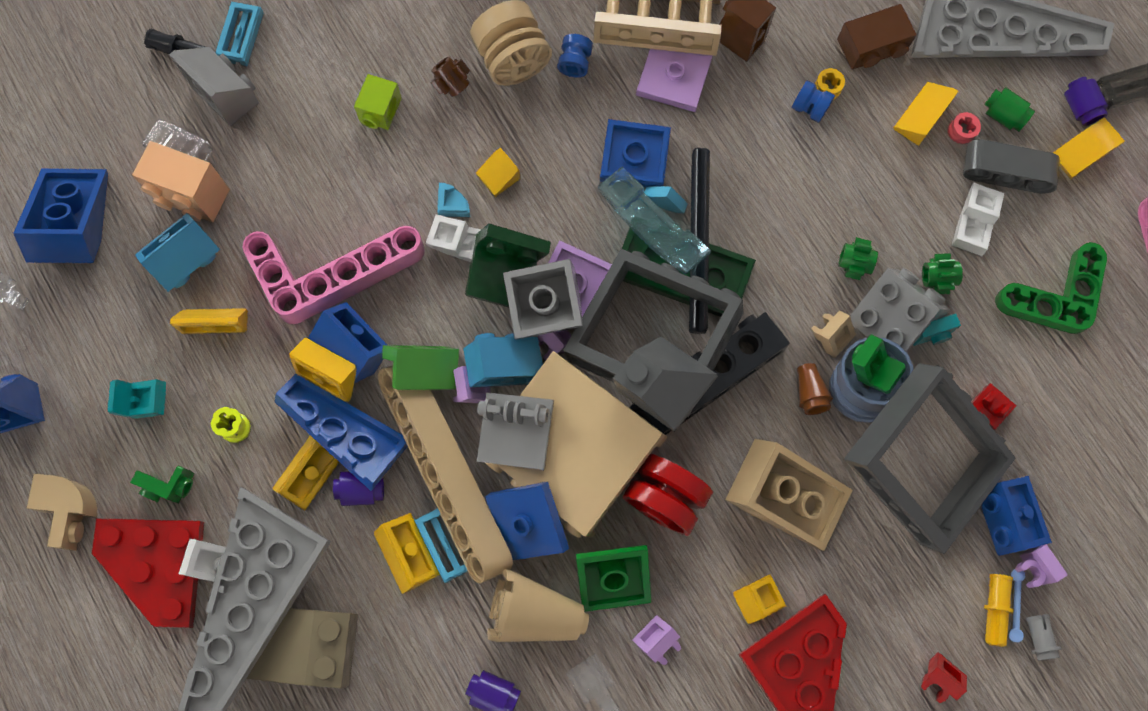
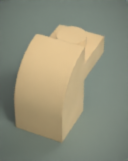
[27,474,97,551]

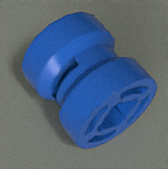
[557,34,593,78]
[791,80,835,123]

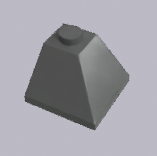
[612,336,718,432]

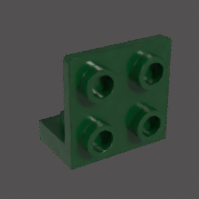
[465,223,551,308]

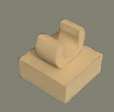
[811,310,856,358]

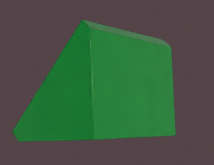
[575,545,652,612]

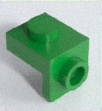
[852,334,906,394]
[130,465,194,504]

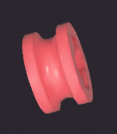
[948,112,981,144]

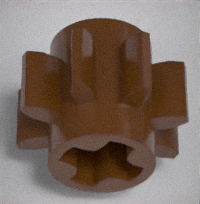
[430,57,470,97]

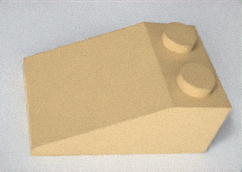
[725,439,853,551]

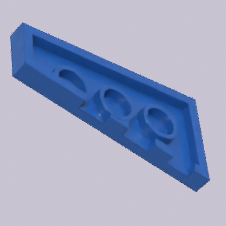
[274,374,408,491]

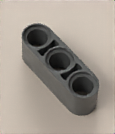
[963,140,1060,194]

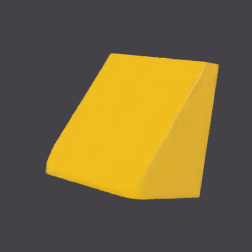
[476,147,520,197]
[733,574,786,624]

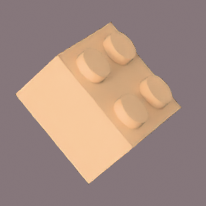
[132,141,230,222]

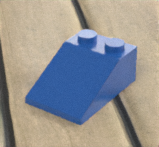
[13,168,108,263]
[0,374,45,434]

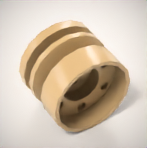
[470,0,552,86]

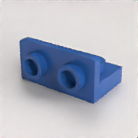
[981,476,1052,556]

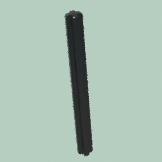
[689,148,710,334]

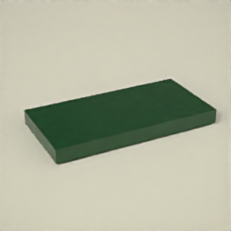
[622,217,756,317]

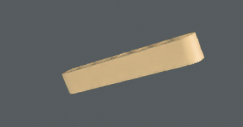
[378,366,513,584]

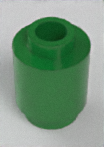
[984,87,1035,132]

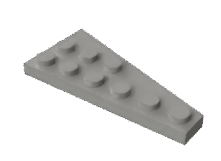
[910,0,1114,58]
[178,487,332,711]

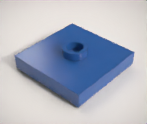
[600,119,671,188]
[485,481,569,560]

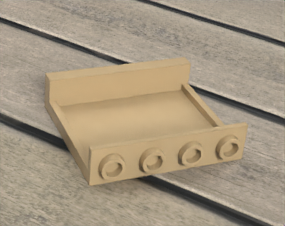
[485,351,667,538]

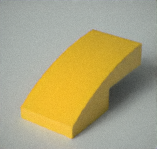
[1053,117,1125,179]

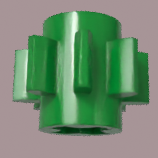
[838,237,878,280]
[922,253,963,294]

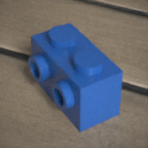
[308,302,387,384]

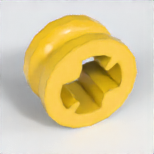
[815,68,845,100]

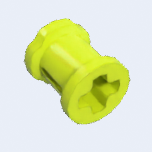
[210,407,251,443]

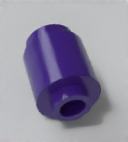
[1064,77,1108,126]
[333,471,384,506]
[465,670,521,711]

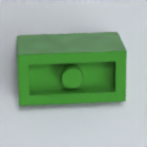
[382,345,459,390]

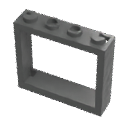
[563,249,744,417]
[844,363,1016,554]

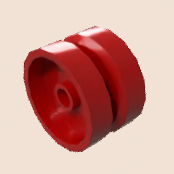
[622,454,713,536]

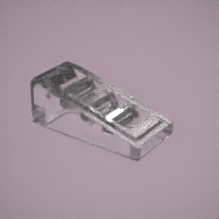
[141,119,213,161]

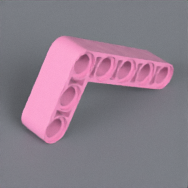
[243,226,425,324]

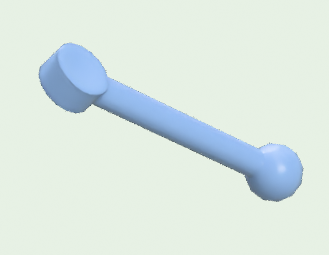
[1008,569,1026,642]

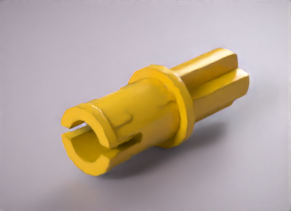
[984,574,1014,647]

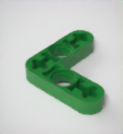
[995,242,1107,334]

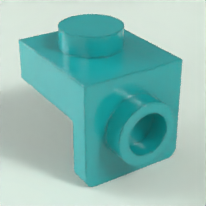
[913,314,961,346]
[108,379,167,419]

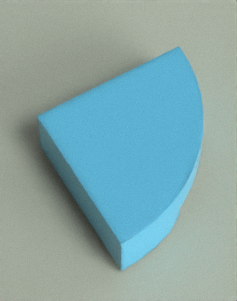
[437,183,470,217]
[642,186,688,214]

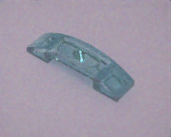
[598,167,711,274]

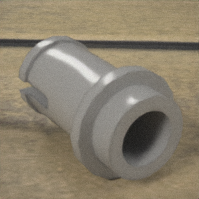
[1026,614,1062,661]

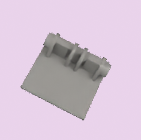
[477,392,554,470]

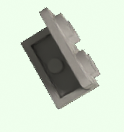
[850,268,950,352]

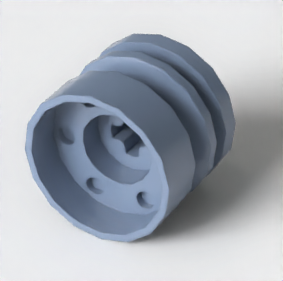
[829,337,914,423]

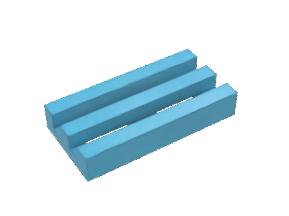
[215,1,264,66]
[414,508,468,583]

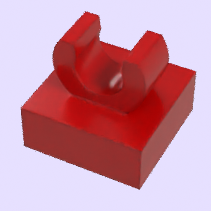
[972,383,1017,430]
[921,652,967,703]

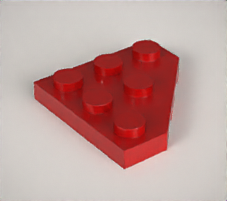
[92,518,204,628]
[738,594,847,711]

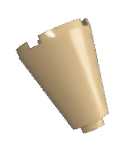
[487,569,589,642]

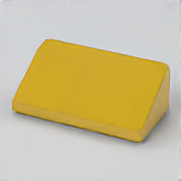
[893,82,959,146]
[170,308,248,334]
[289,338,356,402]
[273,435,339,511]
[374,513,440,594]

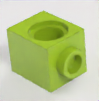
[354,74,402,130]

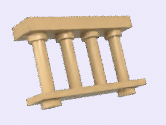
[593,0,722,56]

